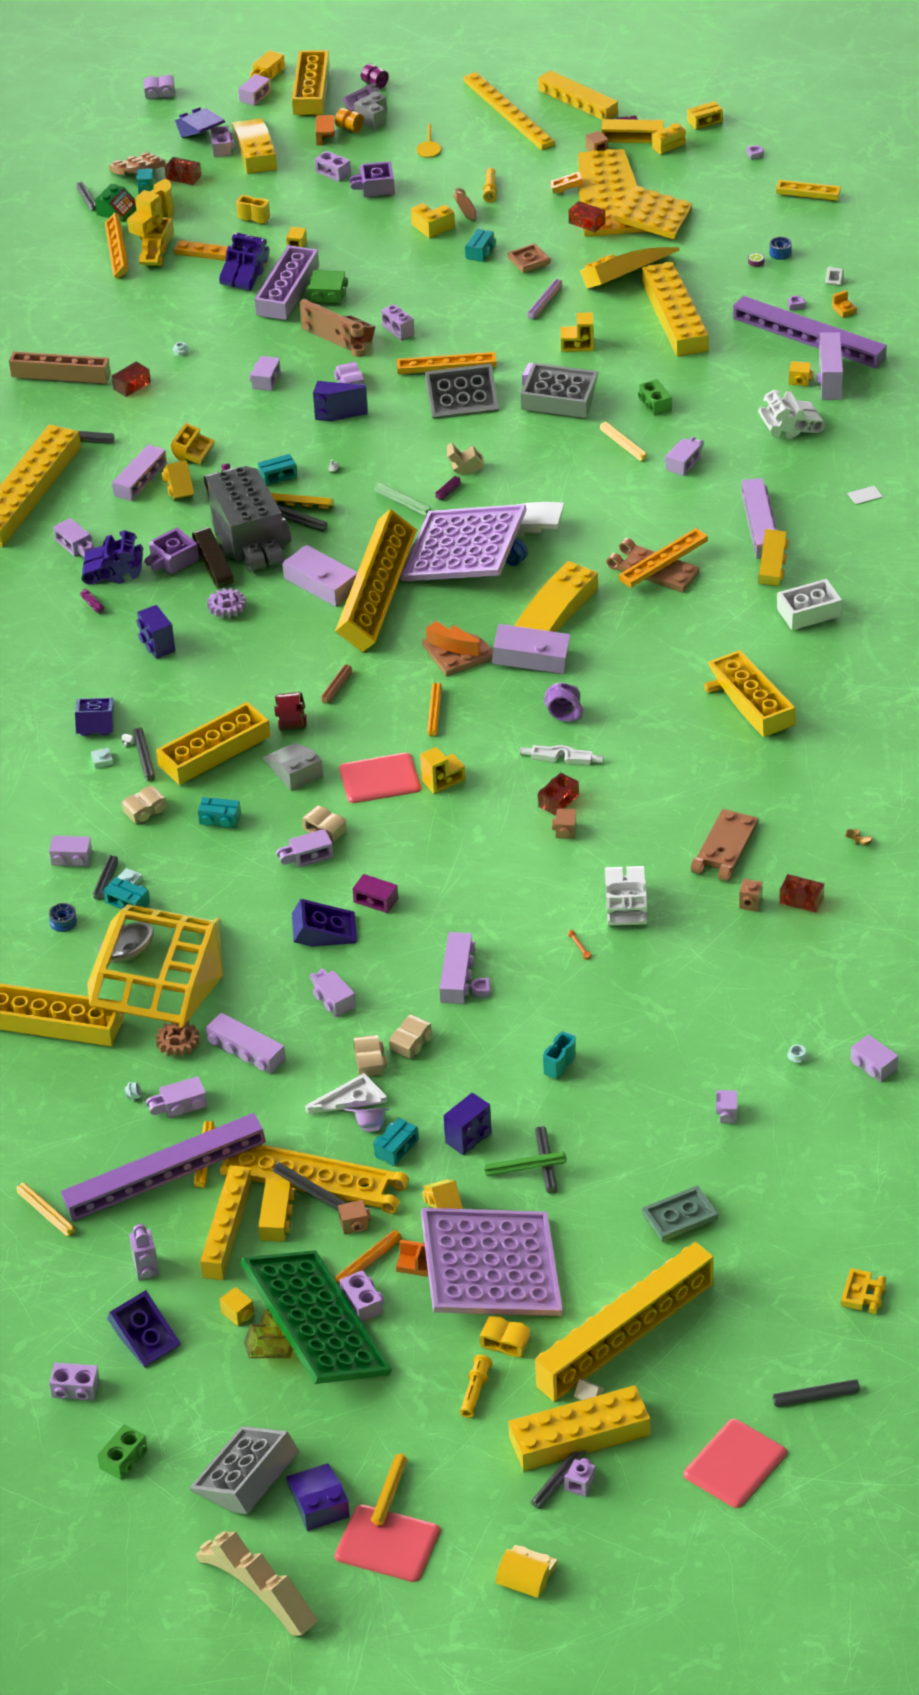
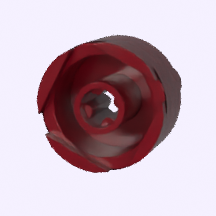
[274,692,307,731]

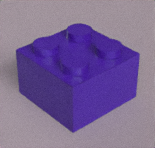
[136,605,176,659]
[443,1092,492,1155]

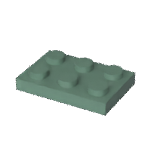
[642,1185,718,1242]

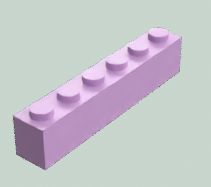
[742,478,777,559]

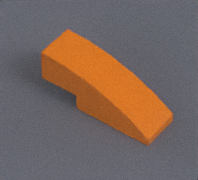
[426,621,481,656]

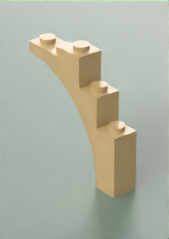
[195,1531,318,1636]

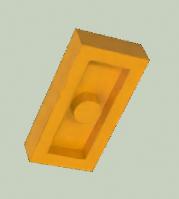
[550,171,583,193]

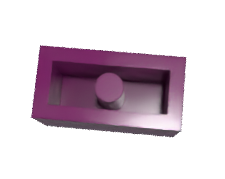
[352,874,399,914]

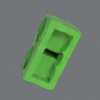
[638,379,672,416]
[97,1424,148,1480]

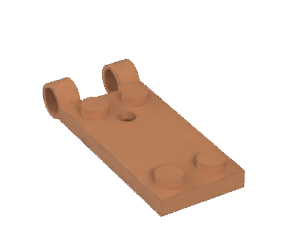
[300,299,365,357]
[606,538,699,593]
[691,809,759,881]

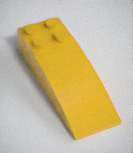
[232,118,277,174]
[580,247,680,289]
[514,561,598,632]
[708,650,796,737]

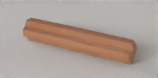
[321,664,352,704]

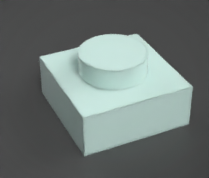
[91,748,113,769]
[117,868,143,886]

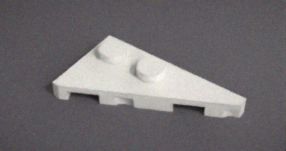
[305,1073,387,1114]

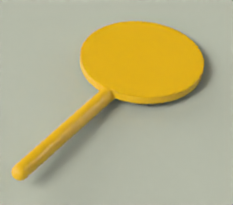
[417,124,441,158]

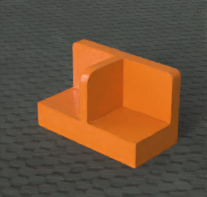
[316,115,335,145]
[396,1240,429,1277]

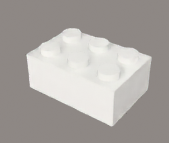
[777,579,842,630]

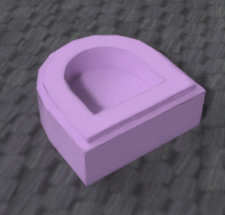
[746,145,764,160]
[788,295,806,310]
[470,978,491,997]

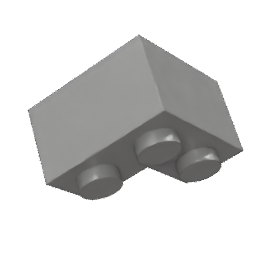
[354,91,387,130]

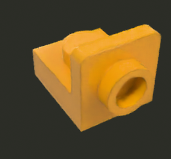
[832,290,857,318]

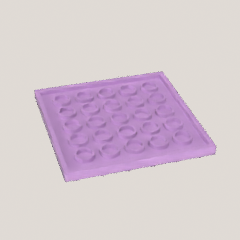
[400,504,527,582]
[421,1208,563,1316]

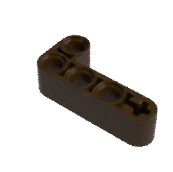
[192,527,234,588]

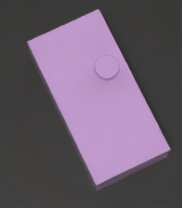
[817,332,843,400]
[283,545,358,607]
[492,624,570,674]

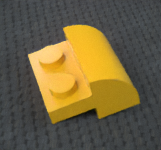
[150,178,174,218]
[171,423,215,465]
[495,1545,558,1598]

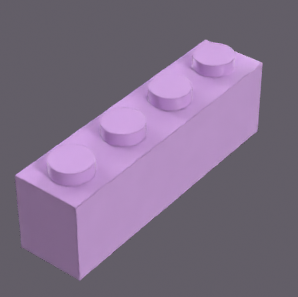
[112,444,167,501]
[440,932,476,1004]
[206,1013,286,1074]

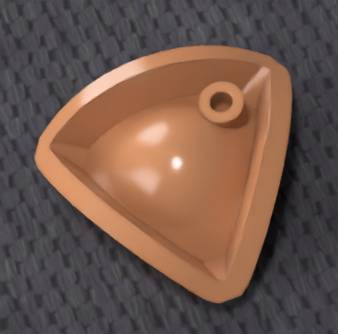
[453,188,477,222]

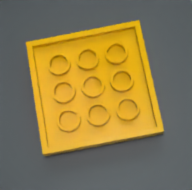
[614,185,693,239]

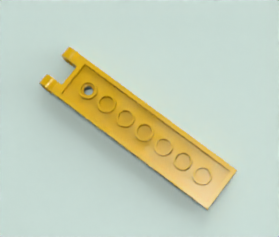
[220,1144,409,1214]

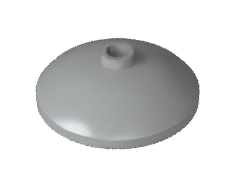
[98,922,154,963]

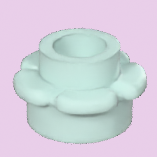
[173,342,189,356]
[787,1044,808,1063]
[125,1082,141,1101]

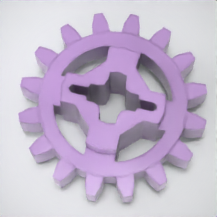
[207,588,246,619]

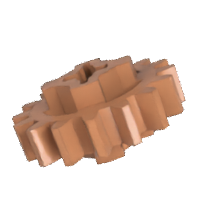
[156,1021,200,1058]

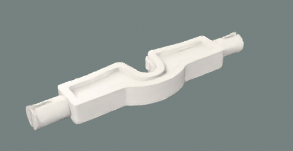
[520,745,604,765]

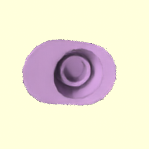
[344,1108,390,1132]

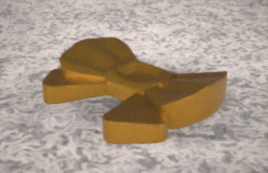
[845,829,873,846]

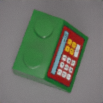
[95,184,136,222]

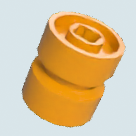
[335,108,364,133]

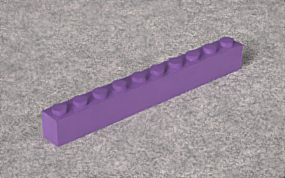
[733,296,887,369]
[61,1113,266,1221]

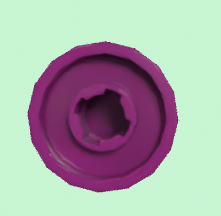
[360,63,389,89]

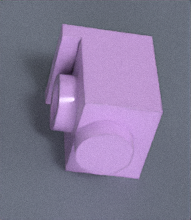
[716,1090,737,1123]
[564,1458,596,1497]

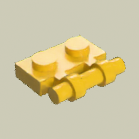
[841,1268,887,1314]

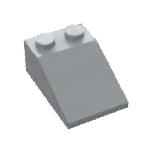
[263,743,323,791]

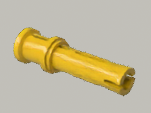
[483,168,497,203]
[459,1355,493,1418]

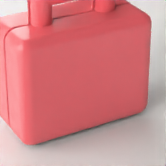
[339,753,421,803]
[683,1419,787,1508]
[334,1504,441,1582]

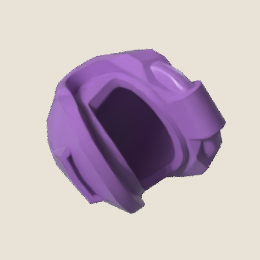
[544,683,584,722]

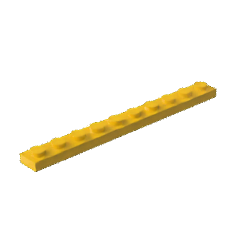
[464,72,555,150]

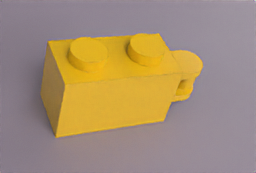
[250,50,285,80]

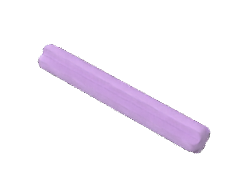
[527,279,562,319]

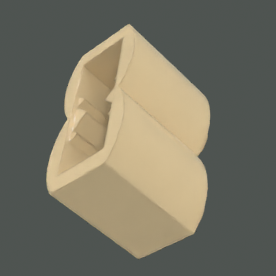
[122,786,167,824]
[302,806,347,843]
[389,1015,433,1059]
[354,1035,387,1076]

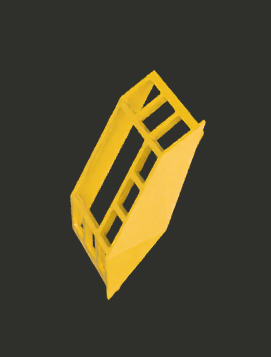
[87,904,223,1028]

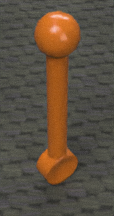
[568,930,591,960]

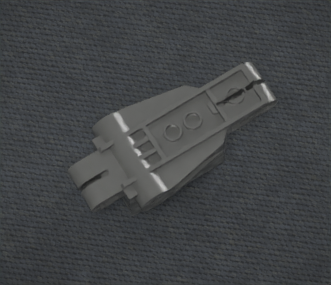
[204,466,291,572]

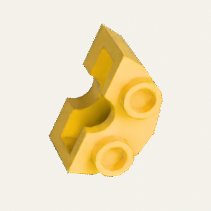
[139,237,166,266]

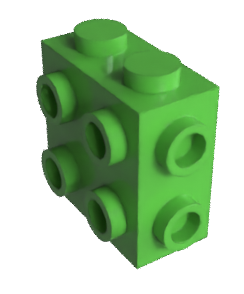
[306,270,348,304]

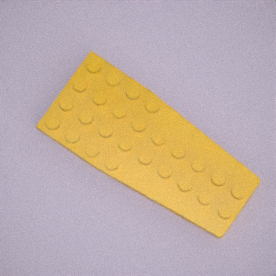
[578,149,648,237]

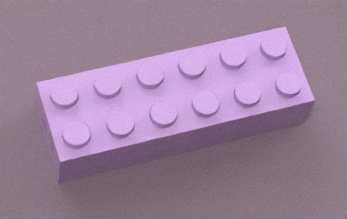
[255,245,319,320]

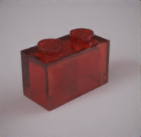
[568,201,606,233]
[111,361,151,397]

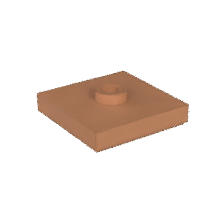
[507,243,551,273]

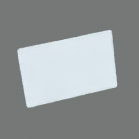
[847,486,883,504]

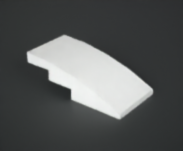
[516,502,564,537]

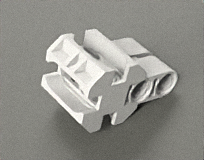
[758,390,825,439]
[605,866,647,926]

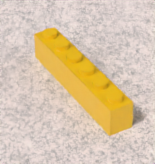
[538,70,618,120]
[200,1165,252,1280]

